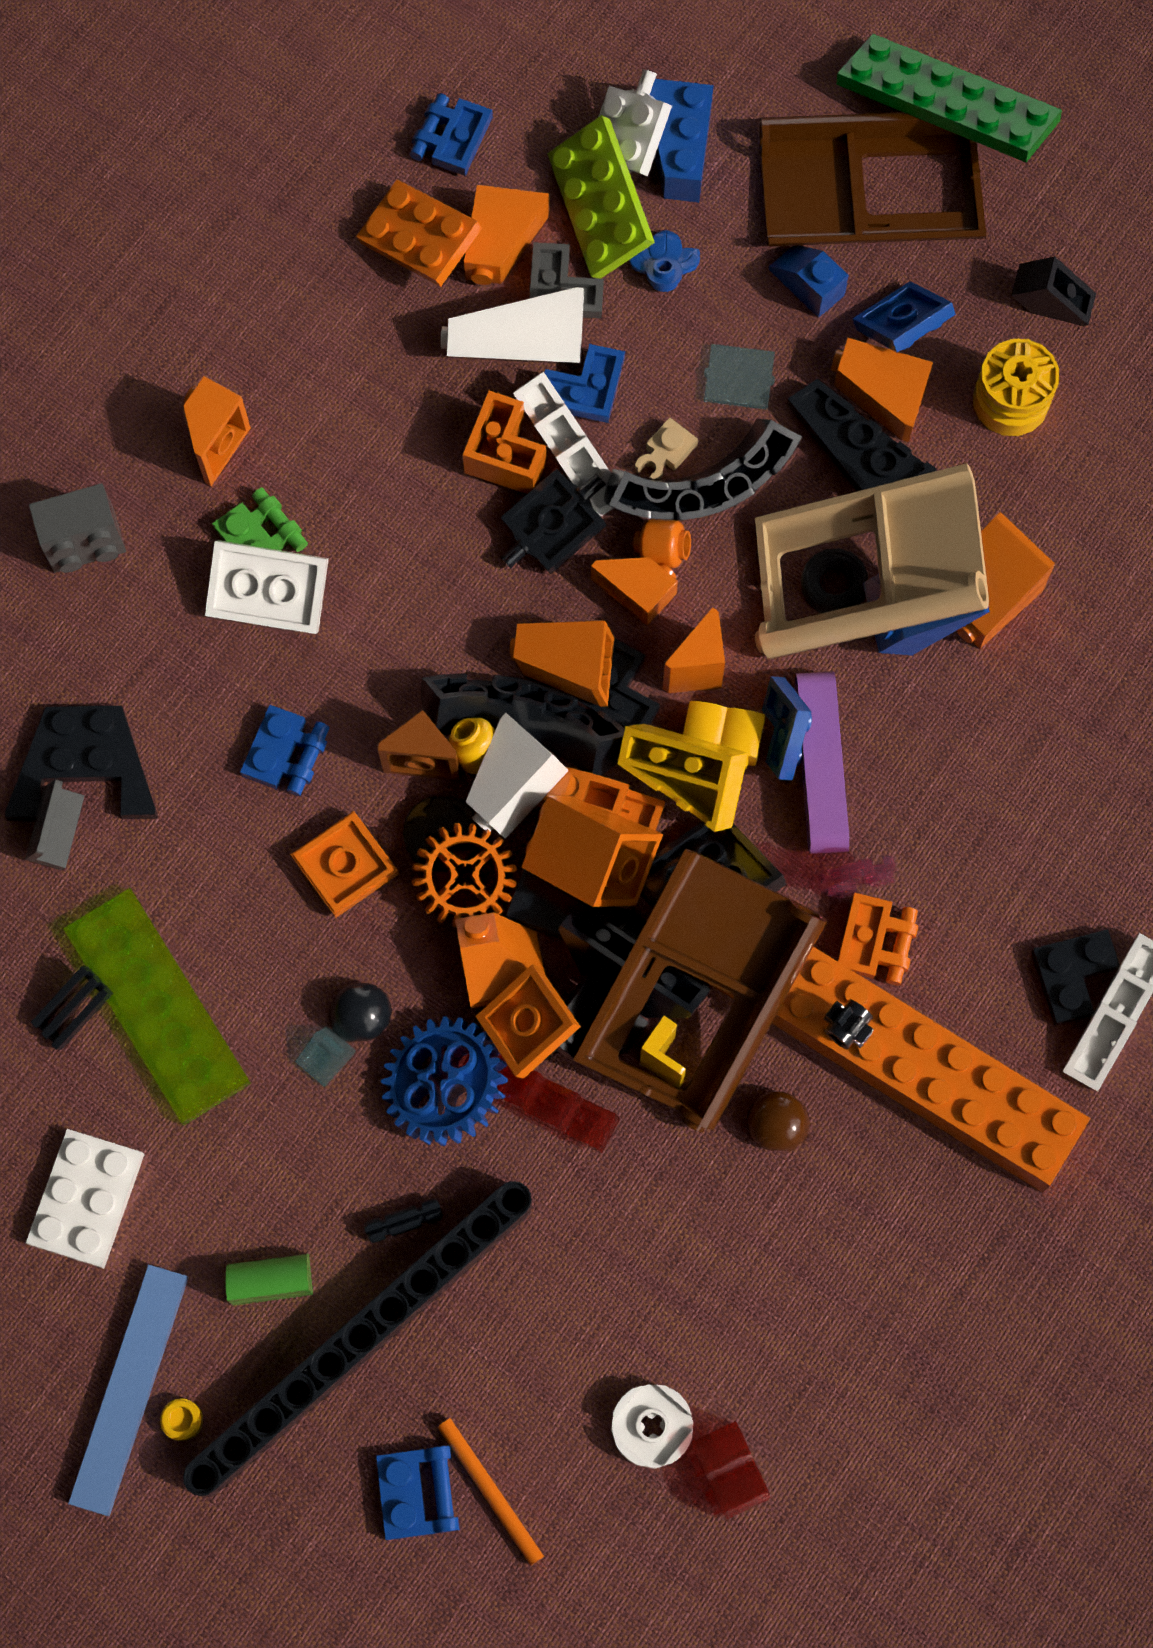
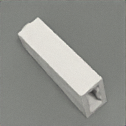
[441,287,584,363]

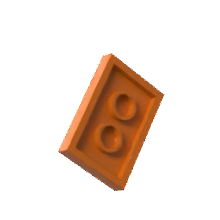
[356,179,482,287]

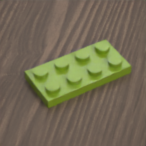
[547,115,655,279]

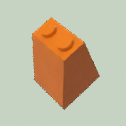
[957,512,1055,649]
[521,795,663,907]

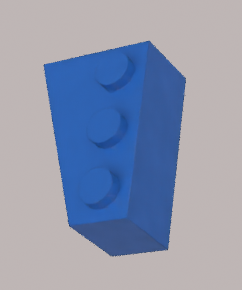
[650,79,714,203]

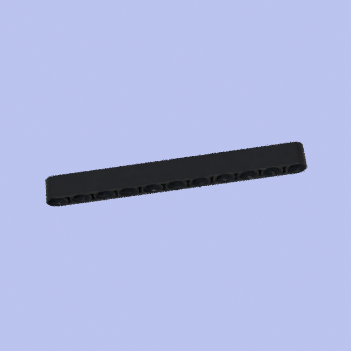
[183,1181,532,1498]

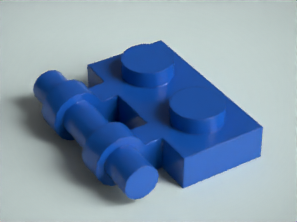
[409,93,493,176]
[240,705,330,796]

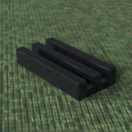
[31,966,114,1050]

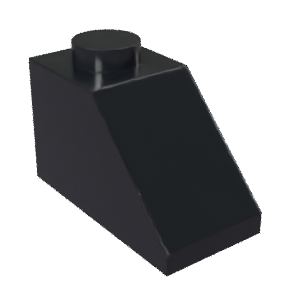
[1011,256,1096,326]

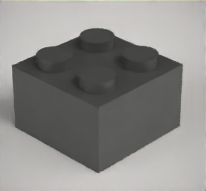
[29,483,127,573]

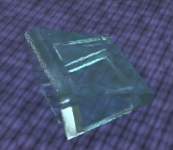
[295,1027,355,1087]

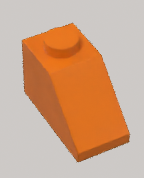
[591,557,678,625]

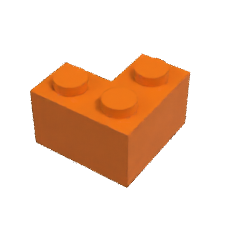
[462,390,547,494]

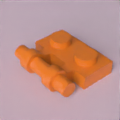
[838,892,918,986]

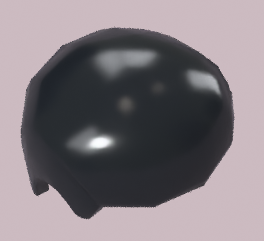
[328,983,392,1043]

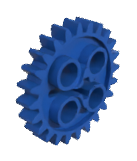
[381,1016,508,1146]

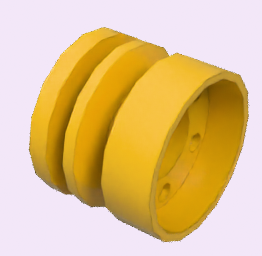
[973,338,1059,436]

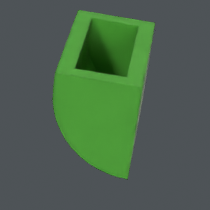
[226,1254,313,1306]

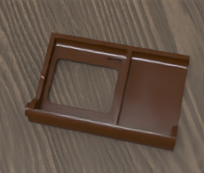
[759,112,987,247]
[573,849,827,1133]

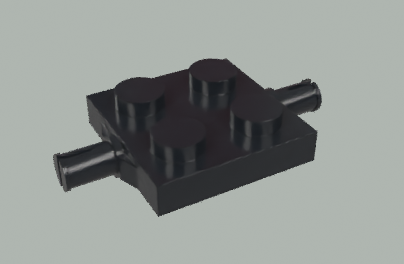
[500,468,607,575]

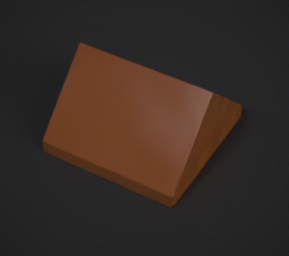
[378,710,460,781]

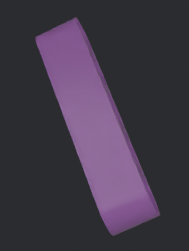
[795,671,849,854]

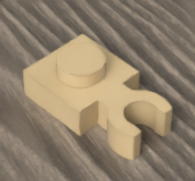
[635,418,698,480]

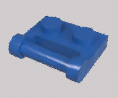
[376,1446,460,1540]

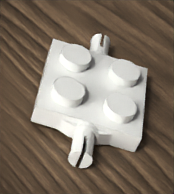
[599,69,672,176]

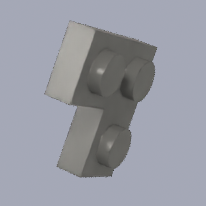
[529,242,604,318]

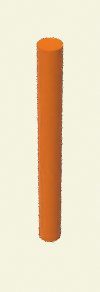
[437,1418,544,1566]

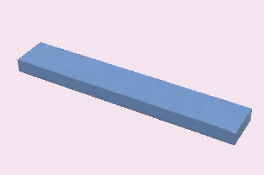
[68,1264,189,1516]

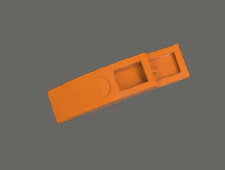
[536,767,666,830]

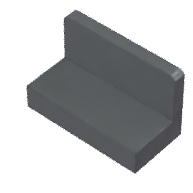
[25,779,85,870]

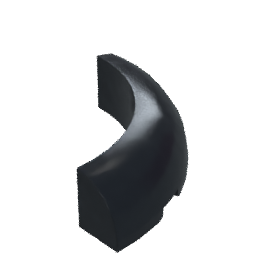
[604,418,802,520]
[421,673,625,775]

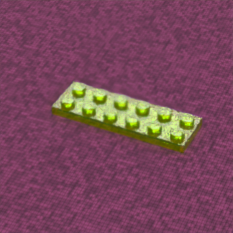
[63,888,251,1126]

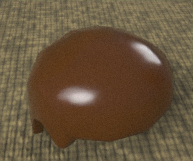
[746,1091,811,1152]

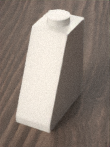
[466,713,569,838]

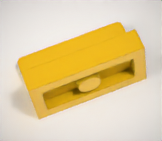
[640,1016,686,1088]

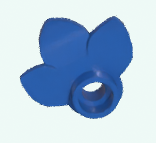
[629,230,700,292]

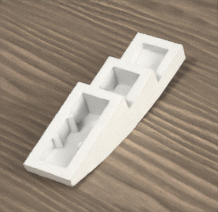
[513,371,613,517]
[1063,933,1153,1091]

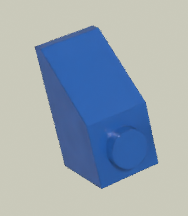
[769,245,849,318]

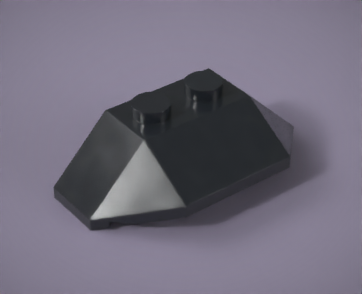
[558,902,711,1018]

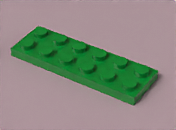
[836,34,1062,163]

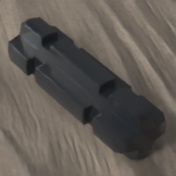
[364,1198,443,1243]

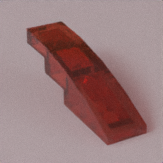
[462,1054,620,1153]

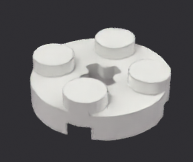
[611,1384,693,1469]

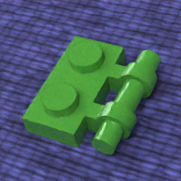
[212,488,308,552]

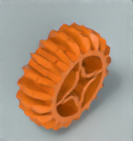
[412,823,517,928]

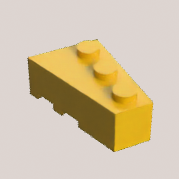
[617,724,749,832]

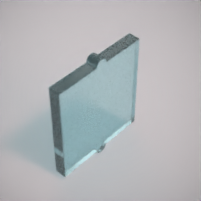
[704,344,775,410]

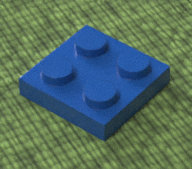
[853,281,956,353]

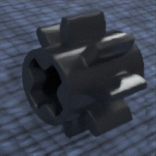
[823,999,874,1050]

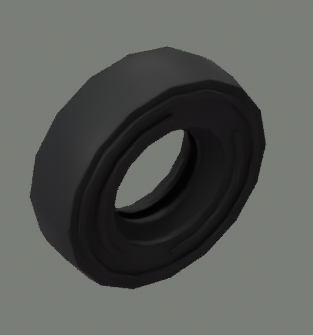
[801,548,868,613]

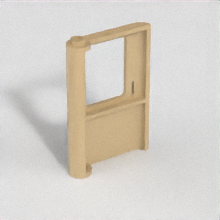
[755,463,989,659]

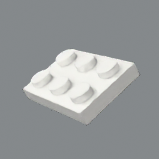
[205,540,329,634]
[26,1129,145,1269]

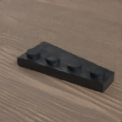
[787,379,937,491]

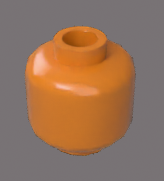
[633,519,691,569]

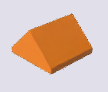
[662,607,725,693]

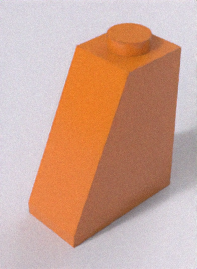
[464,185,549,285]
[831,338,933,442]
[510,621,614,707]

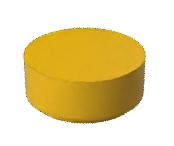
[160,1399,203,1441]

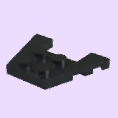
[5,705,158,821]

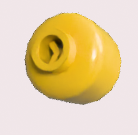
[448,718,495,774]

